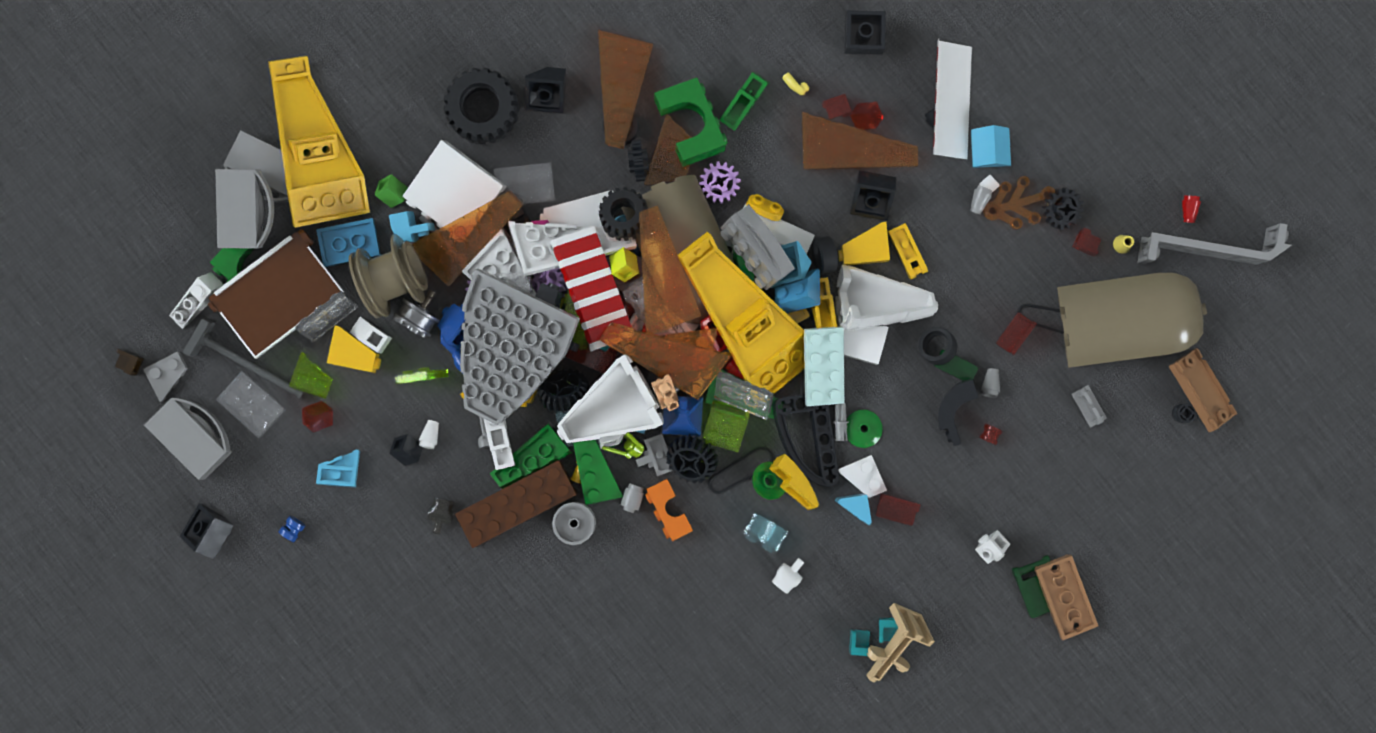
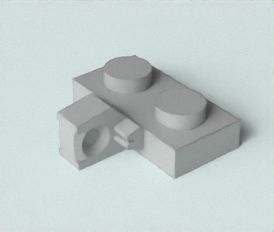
[636,434,673,476]

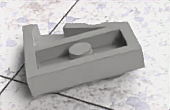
[143,352,188,402]

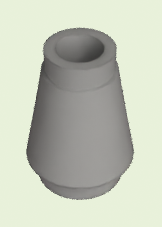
[970,185,992,215]
[981,368,1000,398]

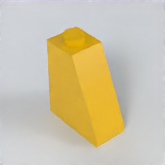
[838,222,890,266]
[327,326,381,373]

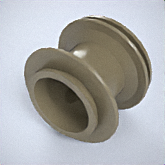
[349,234,428,318]

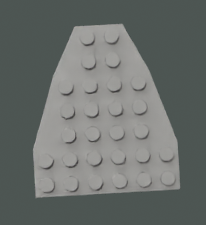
[460,269,580,425]

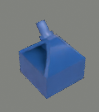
[662,396,703,436]

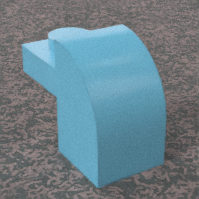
[389,211,435,242]

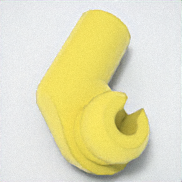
[782,73,809,95]

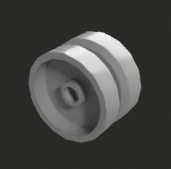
[552,501,596,545]

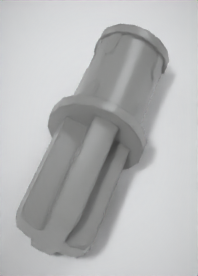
[833,403,849,441]

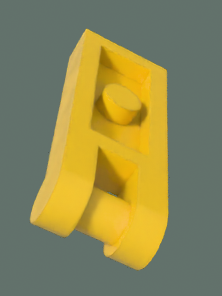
[888,223,928,280]

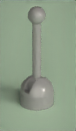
[478,416,489,449]

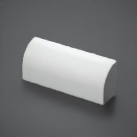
[743,203,815,254]

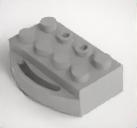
[223,130,289,202]
[215,169,274,248]
[720,205,795,290]
[144,398,232,480]

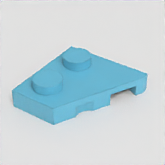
[316,450,360,487]

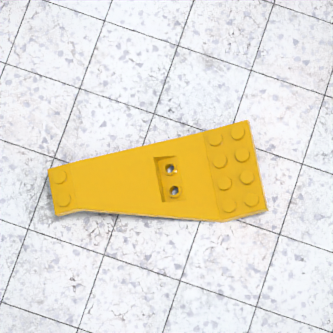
[268,55,370,228]
[677,232,805,405]

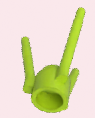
[602,432,644,459]

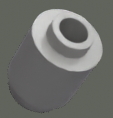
[620,483,644,513]

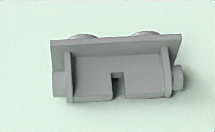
[1071,385,1107,428]

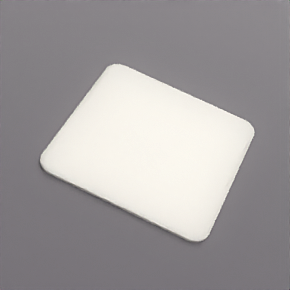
[979,175,1000,192]

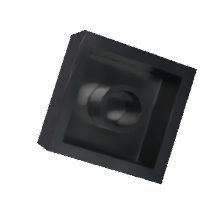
[844,10,886,55]

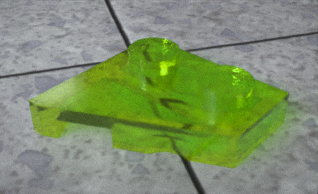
[289,352,333,399]
[395,367,449,384]

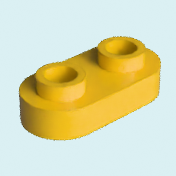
[746,194,784,221]

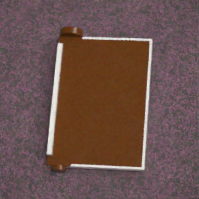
[208,228,344,359]

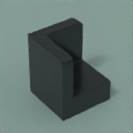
[389,434,423,466]

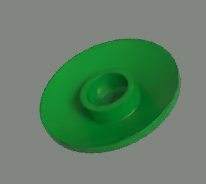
[846,410,883,448]
[752,462,785,500]

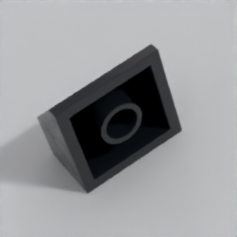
[850,170,896,221]
[180,503,233,559]

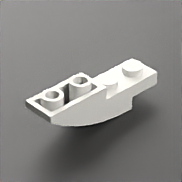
[484,419,515,470]

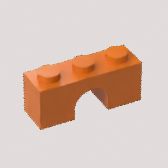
[645,479,693,541]

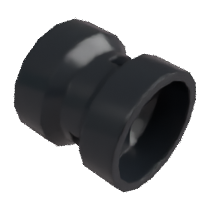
[1172,404,1197,423]

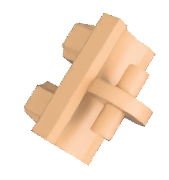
[651,374,679,411]

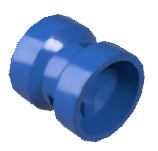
[278,515,306,542]

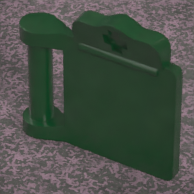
[1012,555,1054,618]

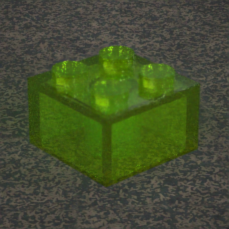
[702,400,750,453]

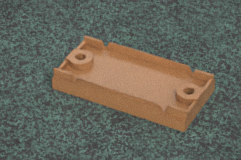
[1169,348,1238,432]
[1035,554,1098,640]

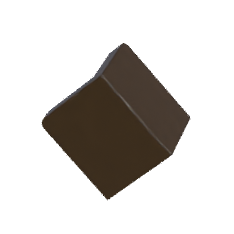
[115,348,144,376]

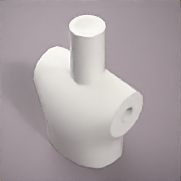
[772,558,804,594]

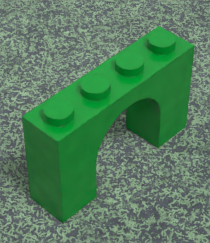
[654,77,728,167]
[210,248,255,282]

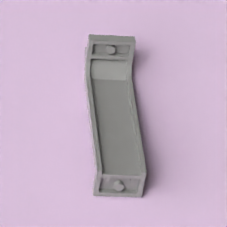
[1137,223,1292,265]

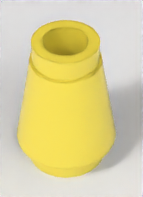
[1113,235,1134,254]

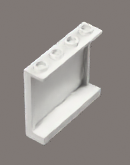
[402,140,507,243]

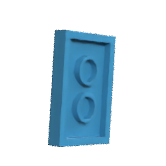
[316,218,381,267]

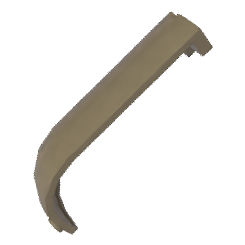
[621,174,735,324]
[1057,273,1207,368]

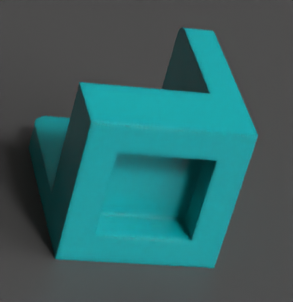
[879,618,898,643]
[849,629,870,656]

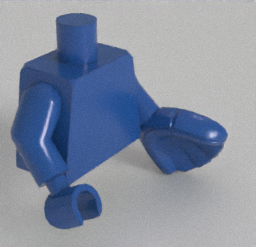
[438,304,466,374]

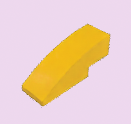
[811,277,837,328]
[769,454,819,510]

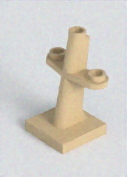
[867,603,935,682]

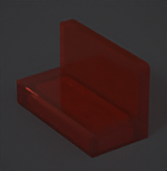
[995,312,1037,355]
[876,494,921,526]

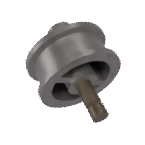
[393,290,440,339]

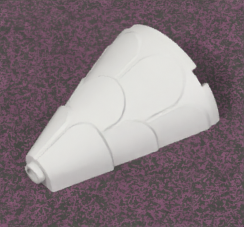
[835,265,938,330]
[557,354,664,443]

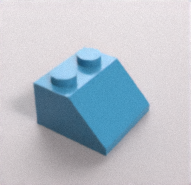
[775,268,820,314]

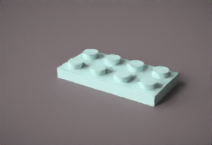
[804,326,845,406]

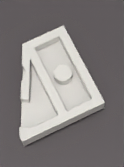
[838,455,887,498]

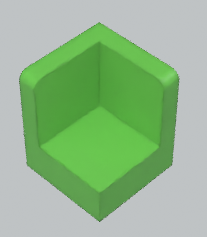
[375,174,408,208]

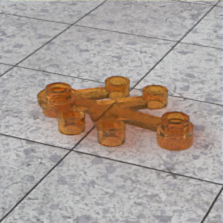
[983,176,1055,230]

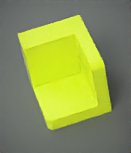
[609,247,639,282]

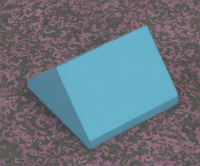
[971,125,1011,168]
[771,241,812,288]
[834,493,872,525]

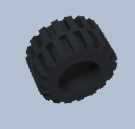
[599,187,649,241]

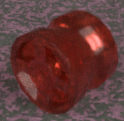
[979,424,1003,445]

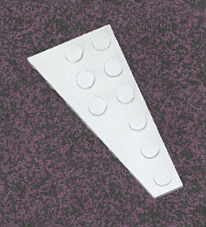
[508,221,637,276]
[462,229,536,296]

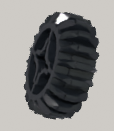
[537,368,590,414]
[666,434,718,484]

